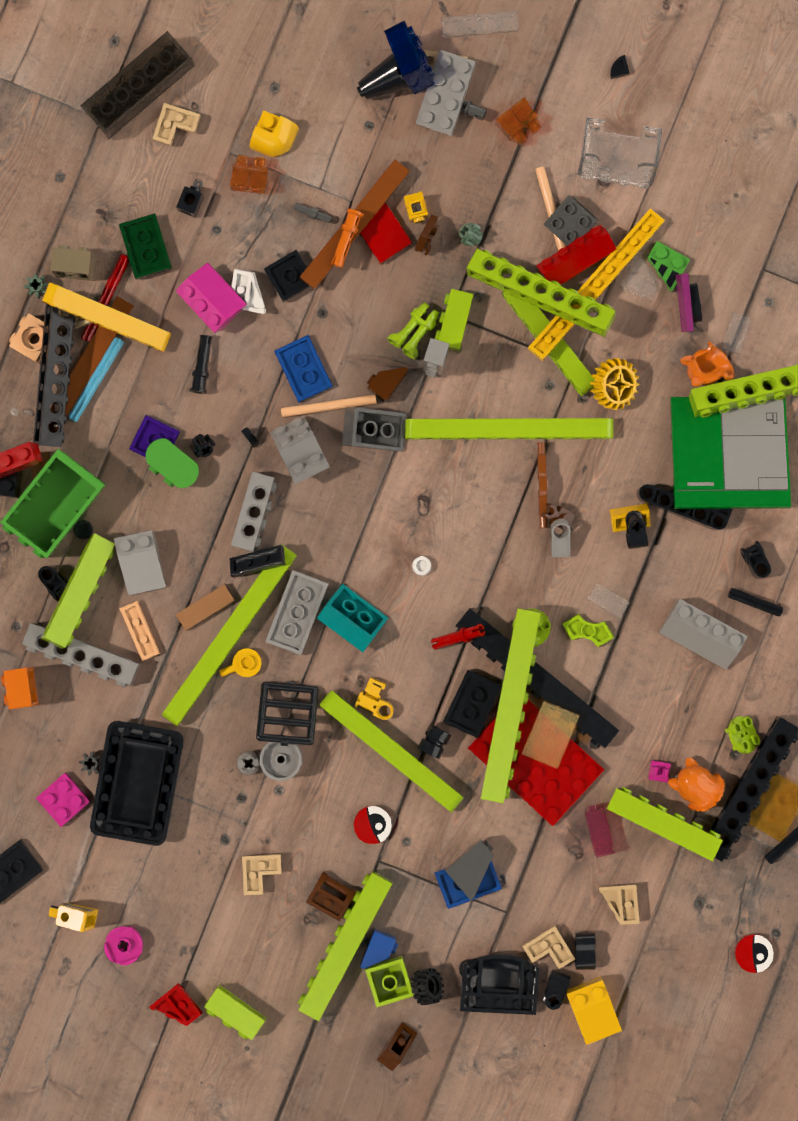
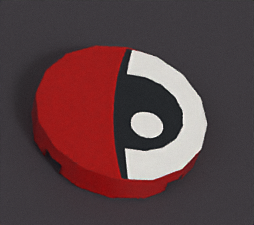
[353,805,392,844]
[734,933,774,973]

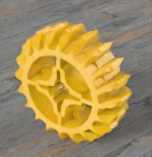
[590,358,640,410]

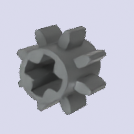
[78,751,101,776]

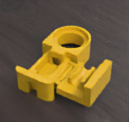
[355,677,394,720]

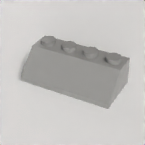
[658,599,748,670]

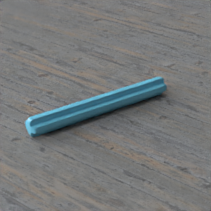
[68,337,124,422]

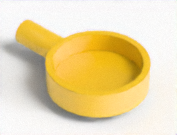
[219,648,262,677]

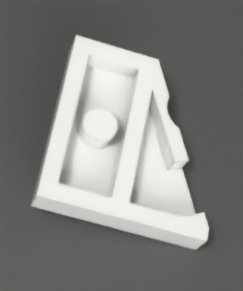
[231,269,266,314]

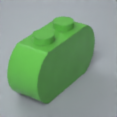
[146,438,199,488]

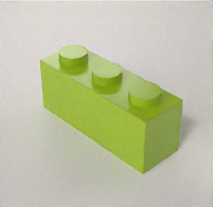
[435,289,473,352]
[204,985,266,1040]

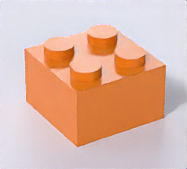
[1,667,39,710]

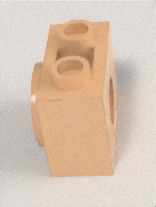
[9,313,58,364]

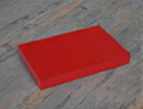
[360,202,412,264]

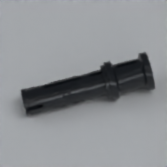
[189,335,212,394]

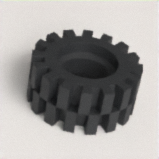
[411,968,444,1006]

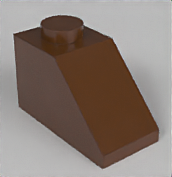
[367,367,409,403]
[377,1022,418,1071]

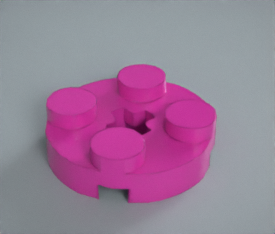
[104,926,143,966]

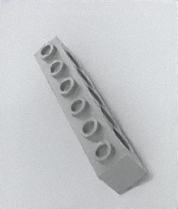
[22,623,141,687]

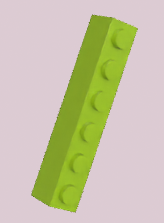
[41,533,115,649]
[607,787,723,862]

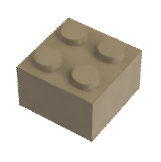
[50,245,97,281]

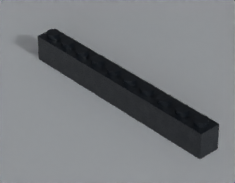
[455,608,620,748]

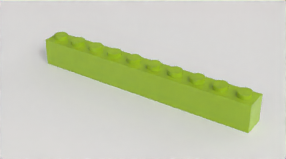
[481,607,543,804]

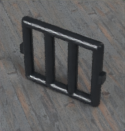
[256,681,319,746]

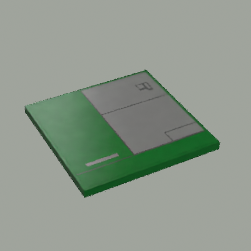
[670,397,791,509]

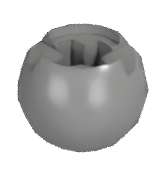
[237,751,261,775]

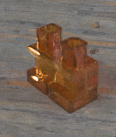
[495,97,541,146]
[230,155,268,194]

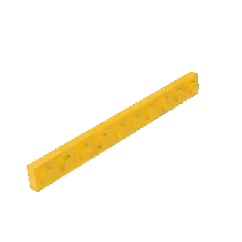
[528,208,665,361]

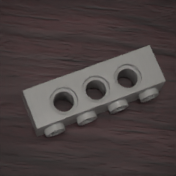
[423,338,449,378]
[231,472,278,552]

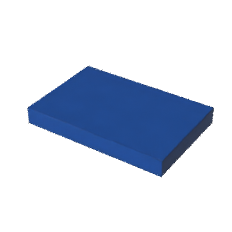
[274,335,333,403]
[434,861,502,909]

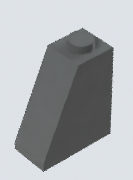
[445,839,493,900]

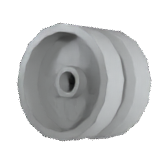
[260,742,303,781]

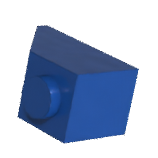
[360,929,398,969]

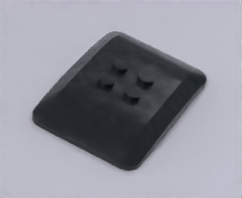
[90,721,184,846]

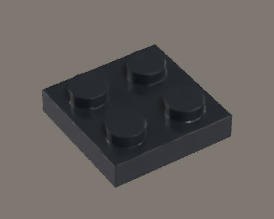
[264,249,310,302]

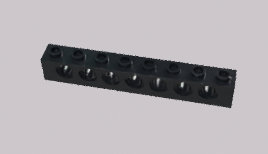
[33,304,75,447]
[708,716,798,862]

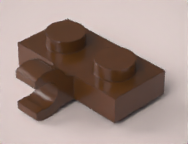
[415,214,439,256]

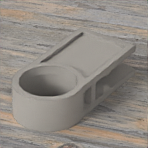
[551,519,571,557]

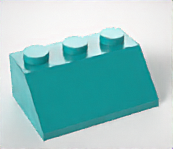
[317,584,388,652]

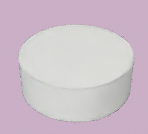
[412,556,431,576]

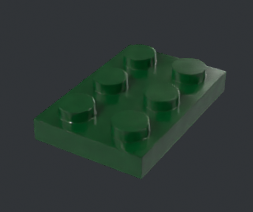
[119,213,172,280]

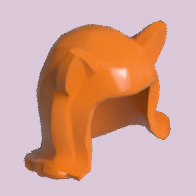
[680,341,735,387]
[668,757,725,812]

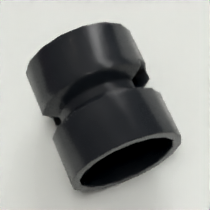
[417,724,452,759]

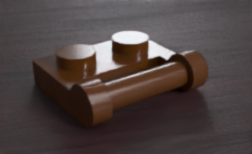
[306,871,357,921]

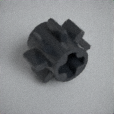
[190,434,215,457]

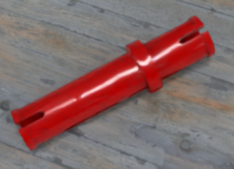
[431,624,485,650]

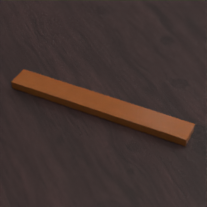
[300,160,410,290]
[48,296,134,432]

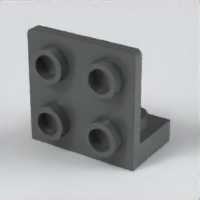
[544,195,599,245]

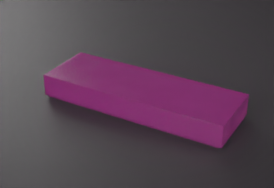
[676,273,694,332]

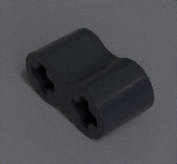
[575,933,596,970]

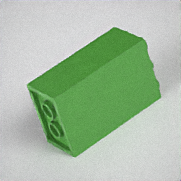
[0,449,107,559]

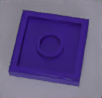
[129,415,180,457]

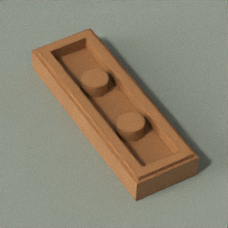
[175,584,235,631]

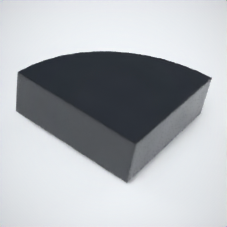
[610,55,630,79]
[241,427,259,448]

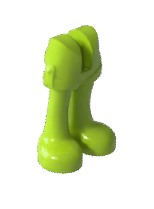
[387,302,439,360]

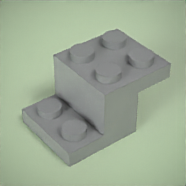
[270,416,330,484]

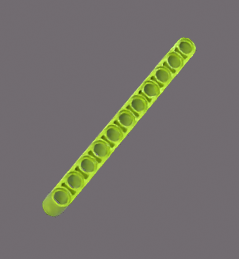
[405,418,614,440]
[161,544,297,726]

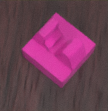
[648,760,671,783]

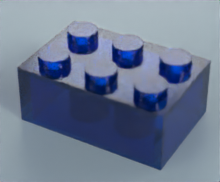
[384,20,435,94]

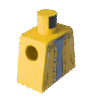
[49,903,99,932]

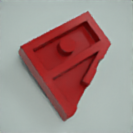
[149,983,203,1026]

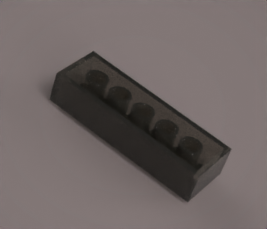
[80,31,195,140]

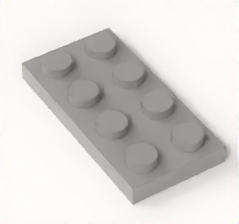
[416,50,477,136]
[265,570,328,655]

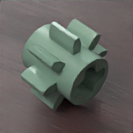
[459,222,483,247]
[24,274,48,299]

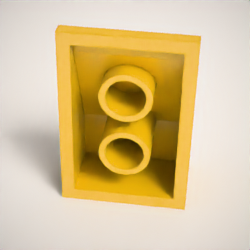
[566,976,622,1045]

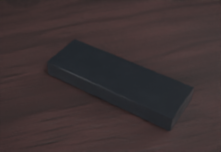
[229,545,285,578]

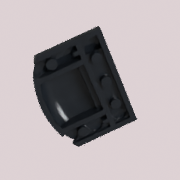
[460,954,540,1015]

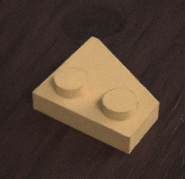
[599,884,640,925]

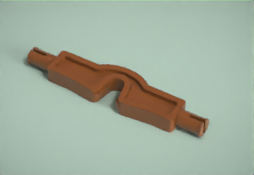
[537,442,548,529]

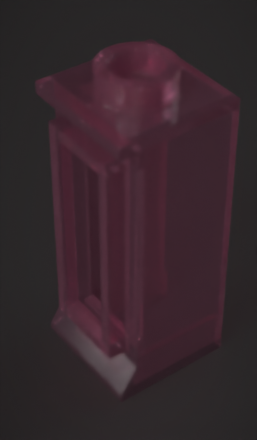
[584,804,615,858]

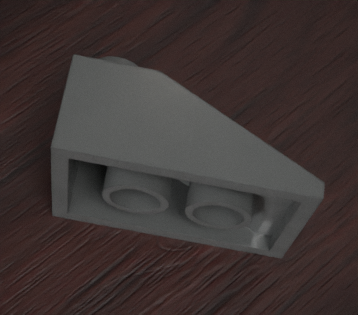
[342,407,407,452]

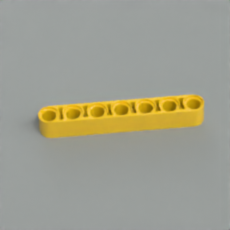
[42,283,171,352]

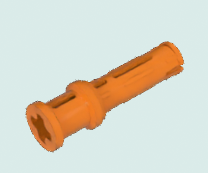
[331,208,364,268]

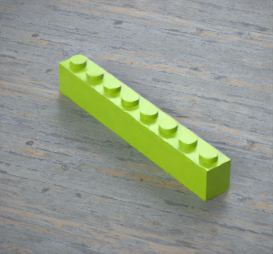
[297,871,392,1021]

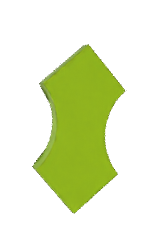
[562,614,614,647]

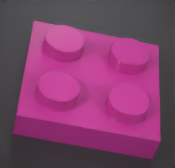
[36,772,91,827]

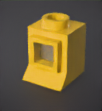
[404,191,428,224]

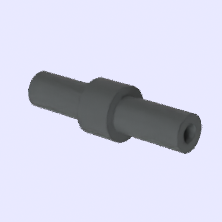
[294,203,332,223]

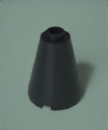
[357,53,412,99]

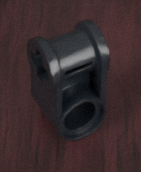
[625,511,648,549]
[740,541,771,579]
[38,566,68,602]
[543,970,571,1010]

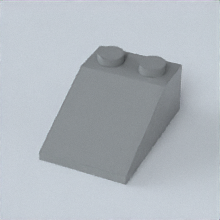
[114,530,166,596]

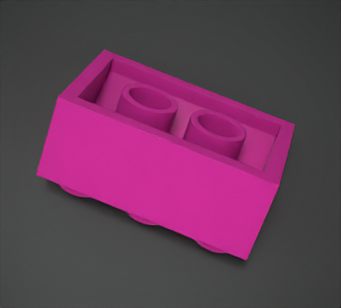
[175,263,247,333]

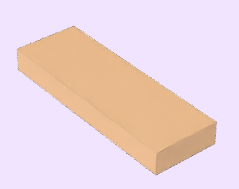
[120,601,161,661]

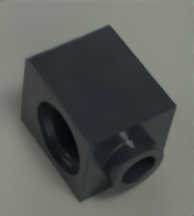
[176,186,204,218]

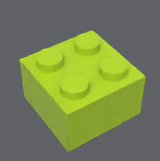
[365,955,414,1007]

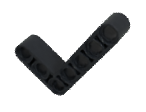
[636,484,733,531]

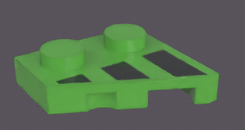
[647,241,690,292]

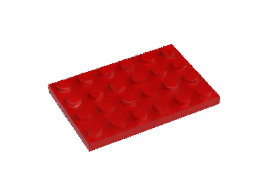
[468,700,604,826]

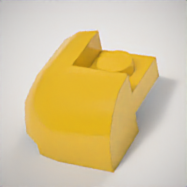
[249,110,299,157]

